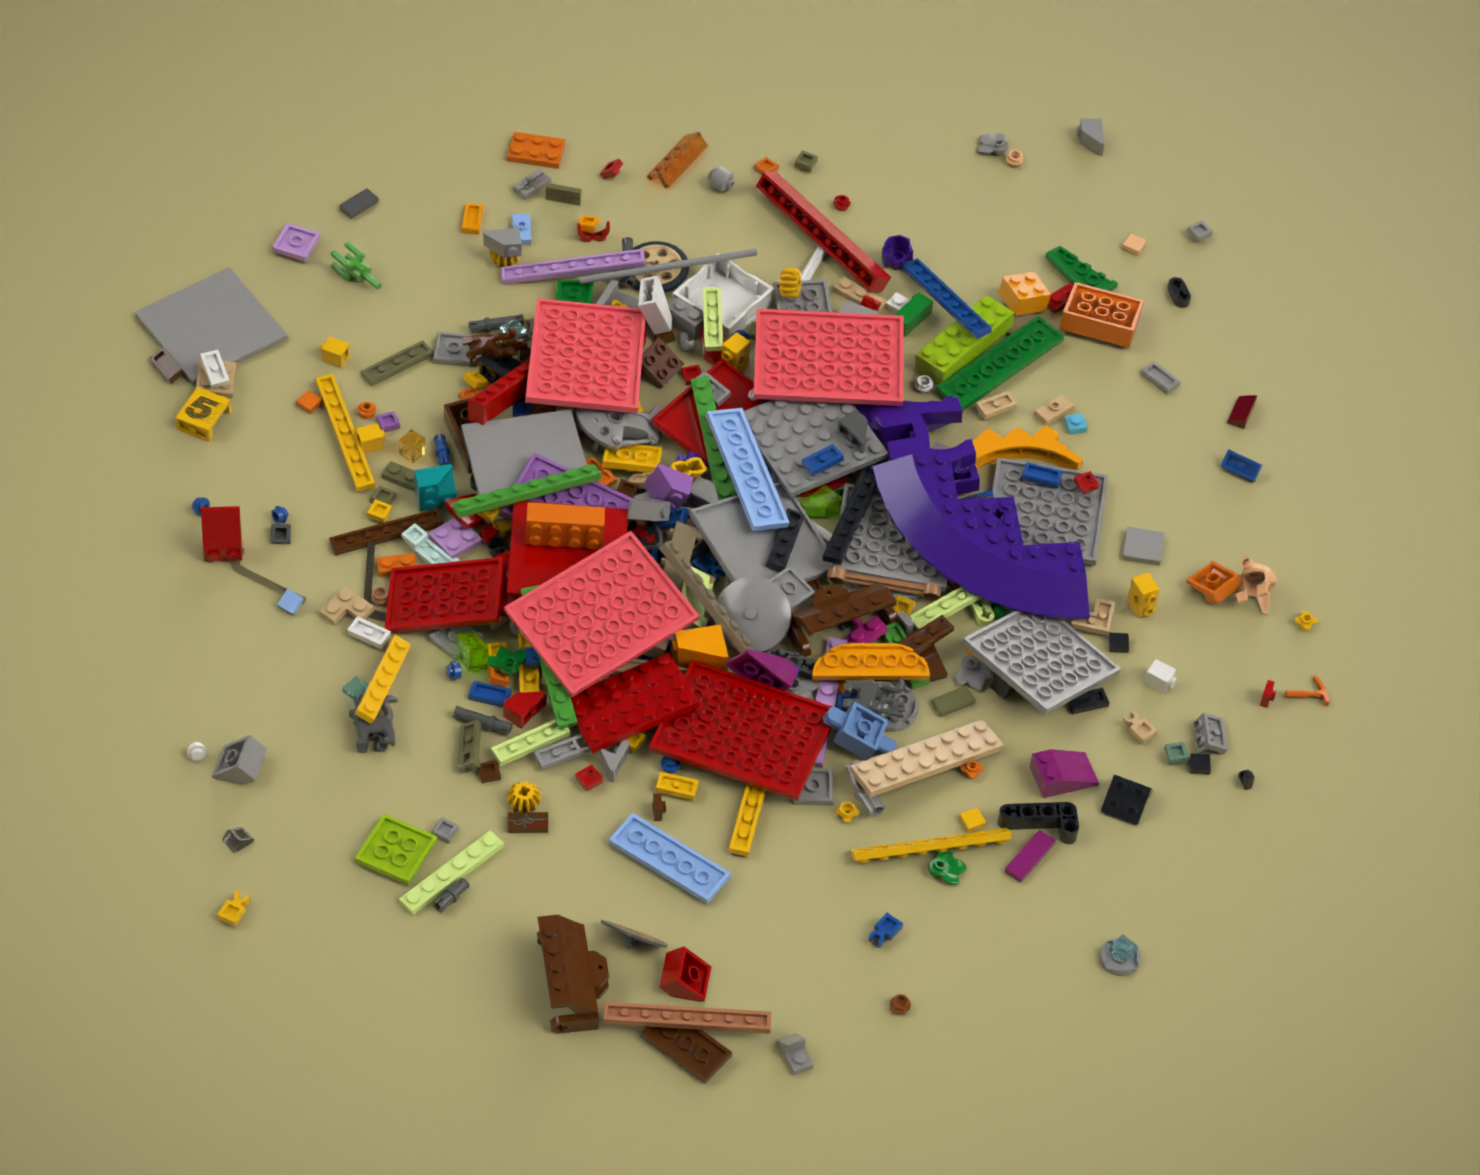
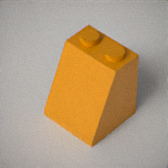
[671,625,728,671]

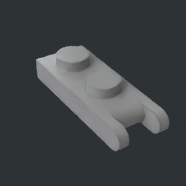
[534,734,591,771]

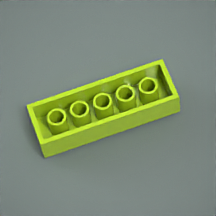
[915,294,1014,385]

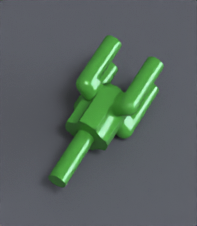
[331,241,382,290]

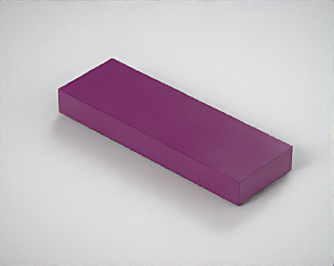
[1005,830,1056,883]

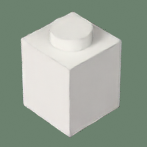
[1144,659,1177,694]

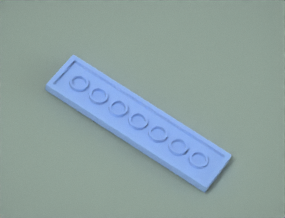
[706,408,789,531]

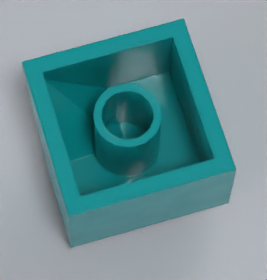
[414,464,457,511]

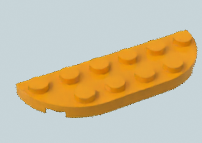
[812,643,930,680]

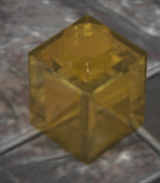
[399,429,426,463]

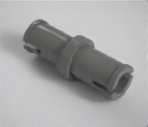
[433,877,470,913]

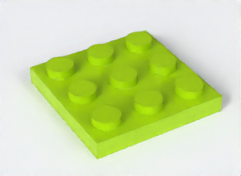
[355,814,438,886]

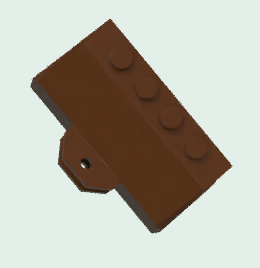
[787,584,898,657]
[536,914,609,1034]

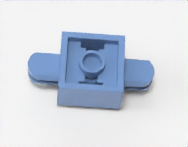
[823,702,897,760]

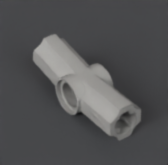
[846,760,885,817]

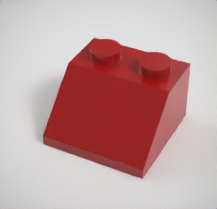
[659,946,712,1002]

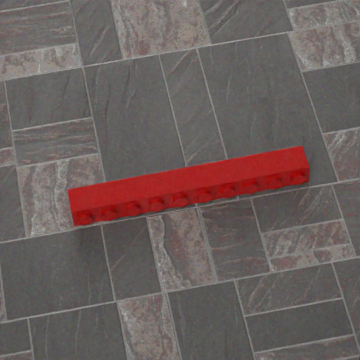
[756,172,891,292]

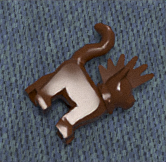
[462,327,528,367]

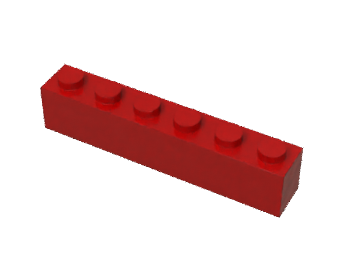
[468,359,530,425]

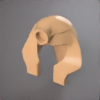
[1233,557,1277,614]

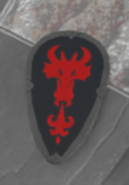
[627,520,663,550]
[600,920,668,948]

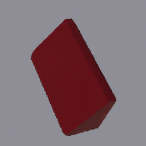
[1227,395,1257,429]

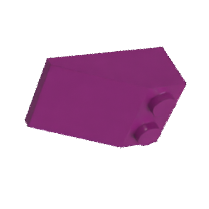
[725,649,799,691]
[1030,749,1099,798]

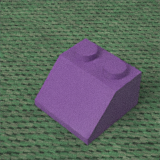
[644,464,693,509]

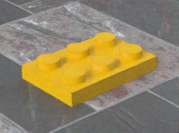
[602,445,663,472]

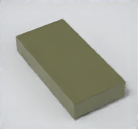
[932,686,976,717]

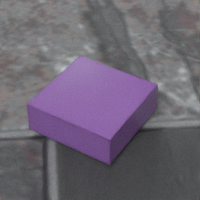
[377,411,400,432]

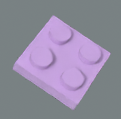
[272,223,320,262]
[428,518,482,559]

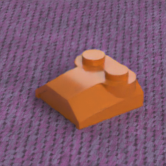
[1186,561,1240,604]

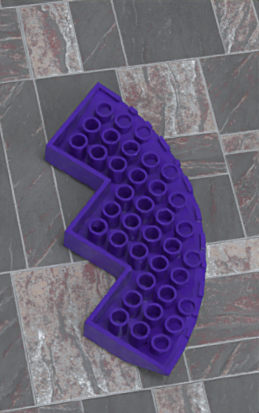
[872,452,1090,620]

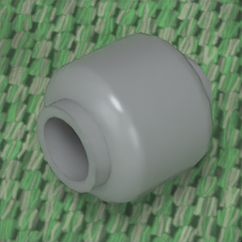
[707,166,735,192]

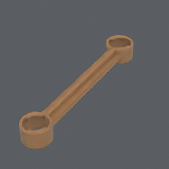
[826,566,941,601]

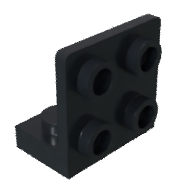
[479,356,522,383]
[1101,774,1153,825]

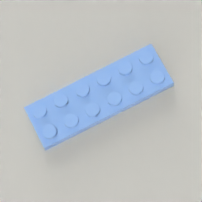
[609,813,731,904]

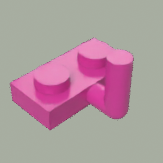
[845,615,888,643]

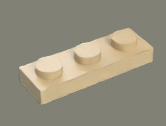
[833,276,887,314]

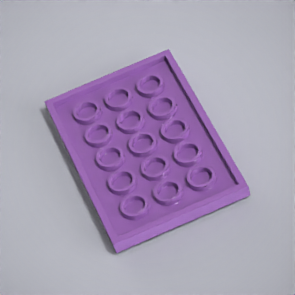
[500,452,633,519]

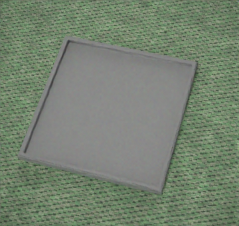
[135,267,288,385]
[461,409,586,524]
[688,482,833,583]

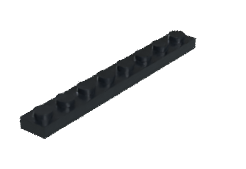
[823,458,888,565]

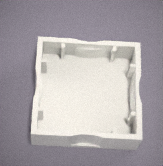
[672,253,774,340]

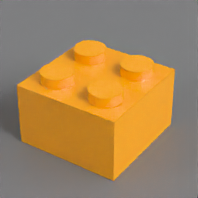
[998,272,1051,316]

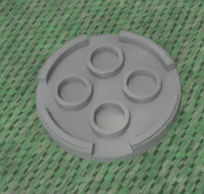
[876,681,919,732]

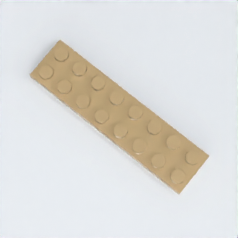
[850,719,1004,798]

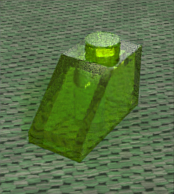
[800,485,842,519]
[456,631,489,672]

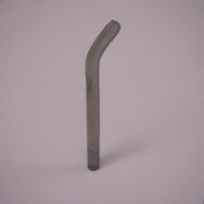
[364,542,386,621]
[231,548,306,604]

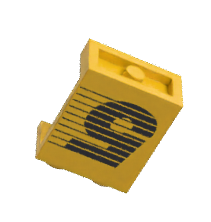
[175,387,231,442]

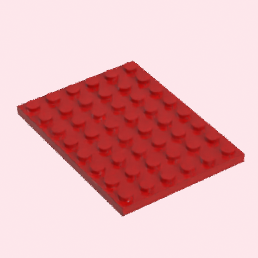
[649,660,832,801]

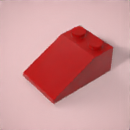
[201,506,243,562]

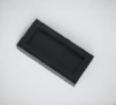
[1067,688,1110,715]

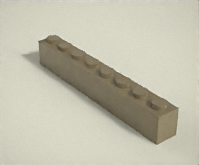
[643,522,698,658]

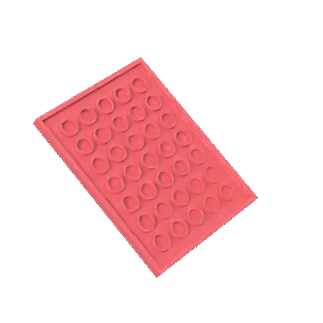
[525,298,645,413]
[754,309,904,406]
[504,531,700,697]

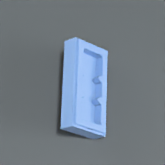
[512,214,531,244]

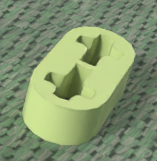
[969,598,994,627]

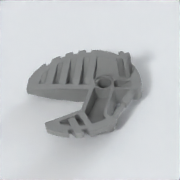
[574,404,663,454]

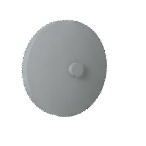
[714,576,792,653]

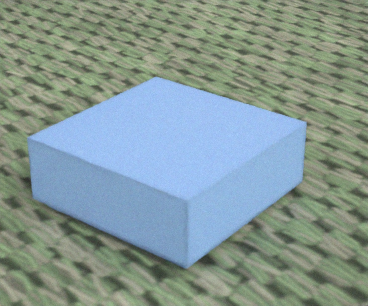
[277,588,305,615]

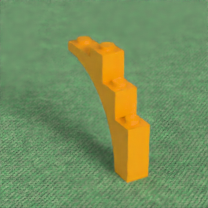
[964,425,1083,471]

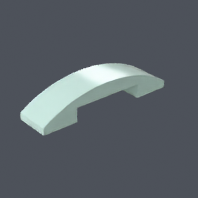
[401,523,461,564]

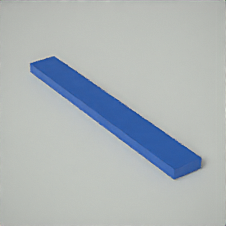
[902,258,992,340]

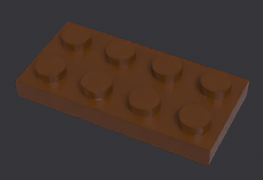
[641,1005,732,1084]

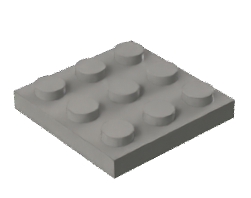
[773,279,832,312]

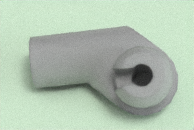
[680,332,696,351]

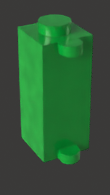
[894,292,933,337]

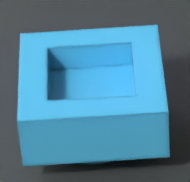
[1064,413,1087,434]

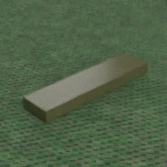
[361,340,433,387]

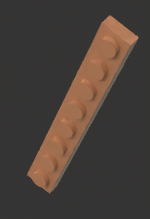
[603,1002,771,1034]

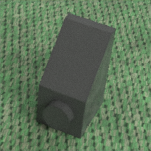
[837,409,868,454]

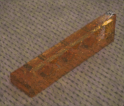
[647,132,708,188]

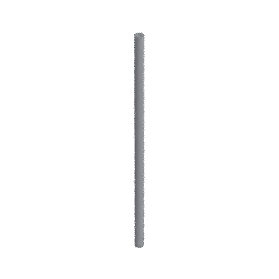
[579,248,757,284]

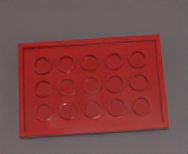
[384,557,505,633]
[570,652,701,754]

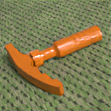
[1285,675,1329,706]

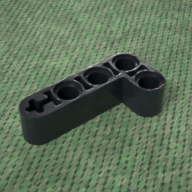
[997,802,1079,844]

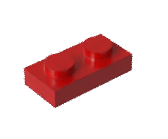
[1047,282,1074,314]

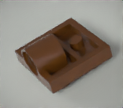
[641,337,684,388]

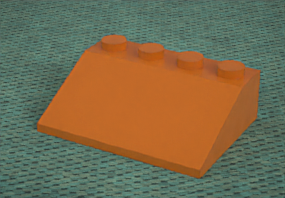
[1060,282,1145,348]

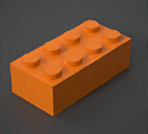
[525,502,605,549]

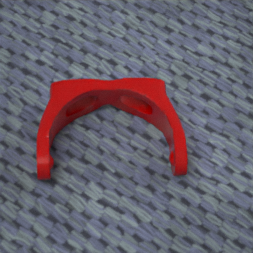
[577,221,610,242]

